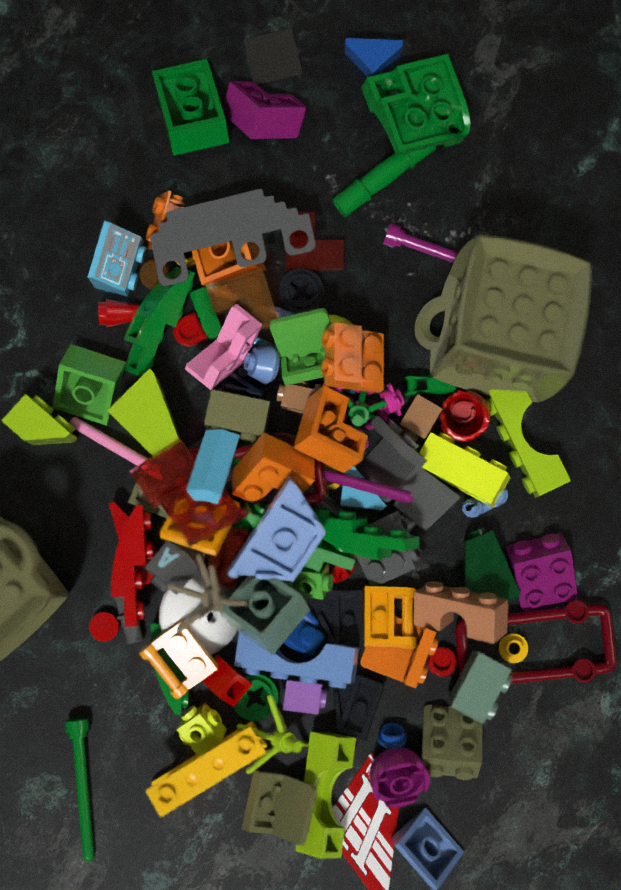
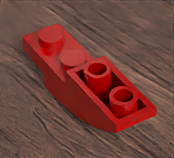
[111,505,154,627]

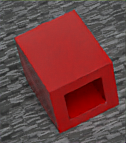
[202,655,252,707]

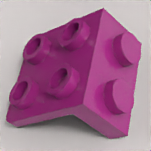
[505,533,577,611]

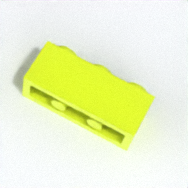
[419,432,510,508]

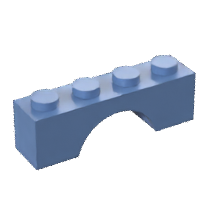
[234,632,360,689]

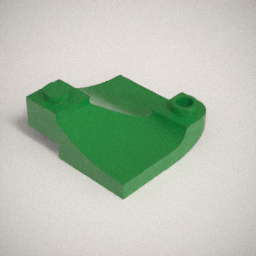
[361,54,470,156]

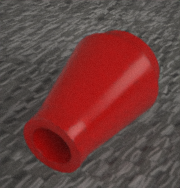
[98,299,139,328]

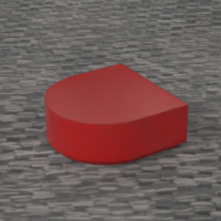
[173,312,207,347]

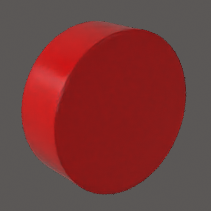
[89,612,120,642]
[427,647,457,677]

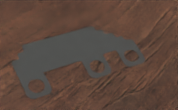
[150,189,315,286]

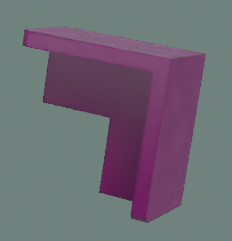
[223,81,306,139]

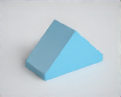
[340,466,386,511]

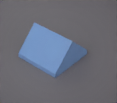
[391,807,464,890]

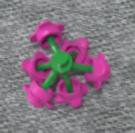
[322,383,404,449]

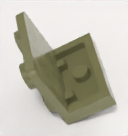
[420,705,482,780]
[242,770,316,845]

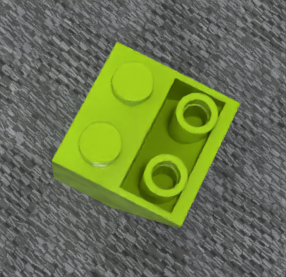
[2,394,78,445]

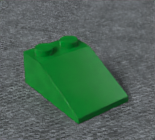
[152,59,229,156]

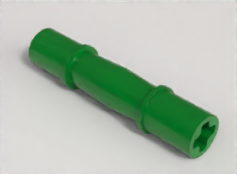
[332,146,436,217]

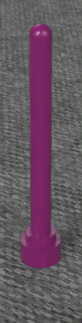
[383,222,458,263]
[322,468,413,503]

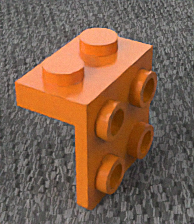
[360,616,439,688]

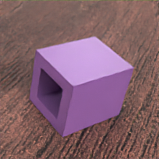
[283,678,327,714]

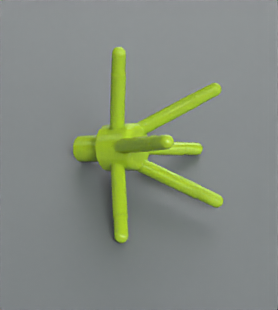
[237,695,309,774]

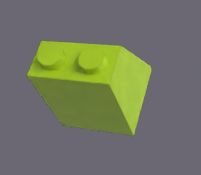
[107,369,183,465]

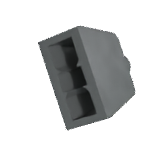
[392,468,460,532]

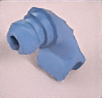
[462,488,508,518]

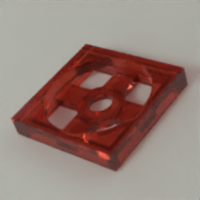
[159,483,243,547]

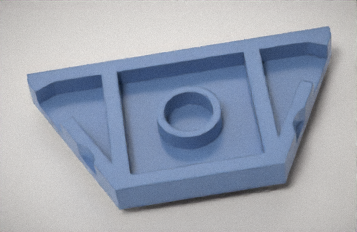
[227,477,326,581]

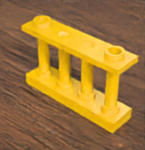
[145,721,267,817]

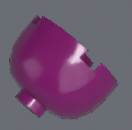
[369,747,431,807]

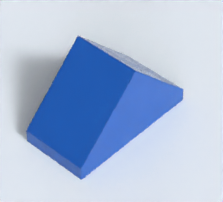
[345,38,403,77]

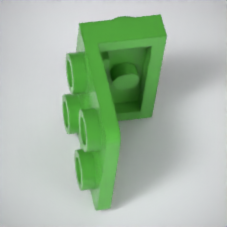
[270,308,331,386]

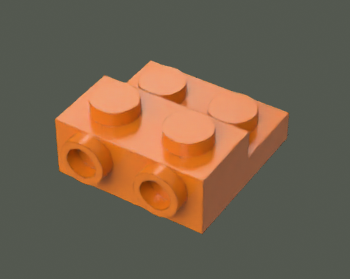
[321,322,384,393]

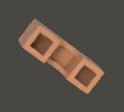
[414,581,508,644]

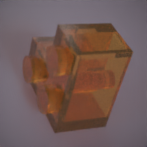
[206,267,279,332]

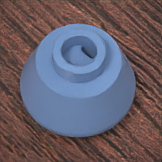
[244,345,280,384]

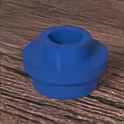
[378,723,407,749]

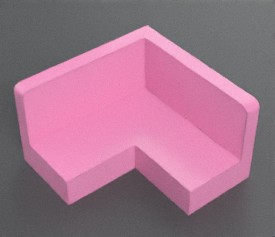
[185,304,263,390]

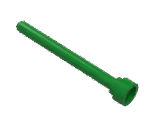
[65,718,95,862]

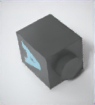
[144,540,199,595]

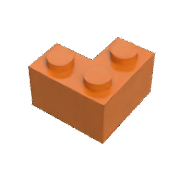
[294,385,368,473]
[232,433,315,504]

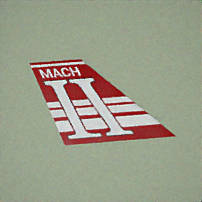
[333,752,399,890]

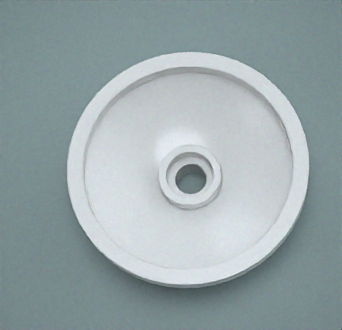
[159,569,237,655]

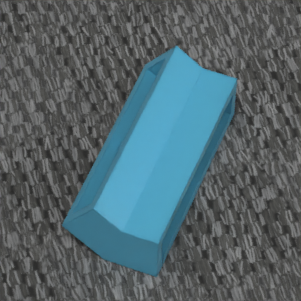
[187,429,240,504]

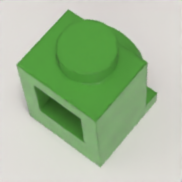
[286,562,333,600]

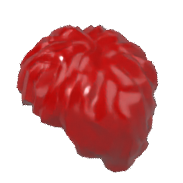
[439,389,491,442]

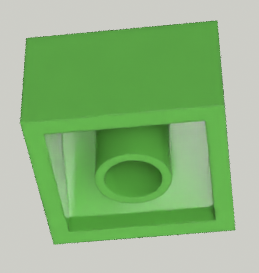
[52,344,126,426]

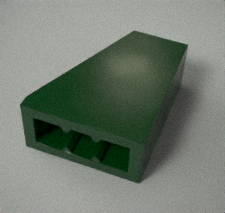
[462,527,521,601]

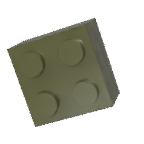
[204,389,271,444]

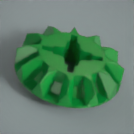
[234,674,278,721]

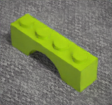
[486,389,571,498]
[295,732,356,859]

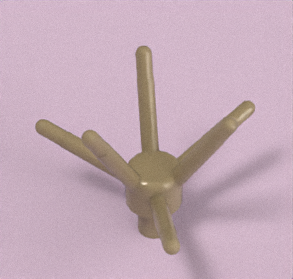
[167,554,247,633]

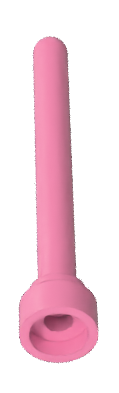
[70,417,191,497]

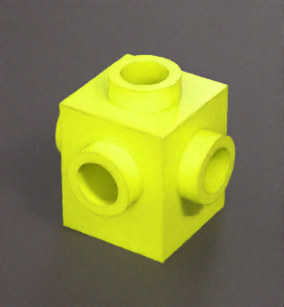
[177,702,227,757]

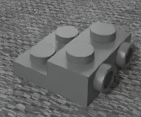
[356,511,424,586]

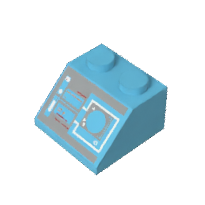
[88,221,147,297]

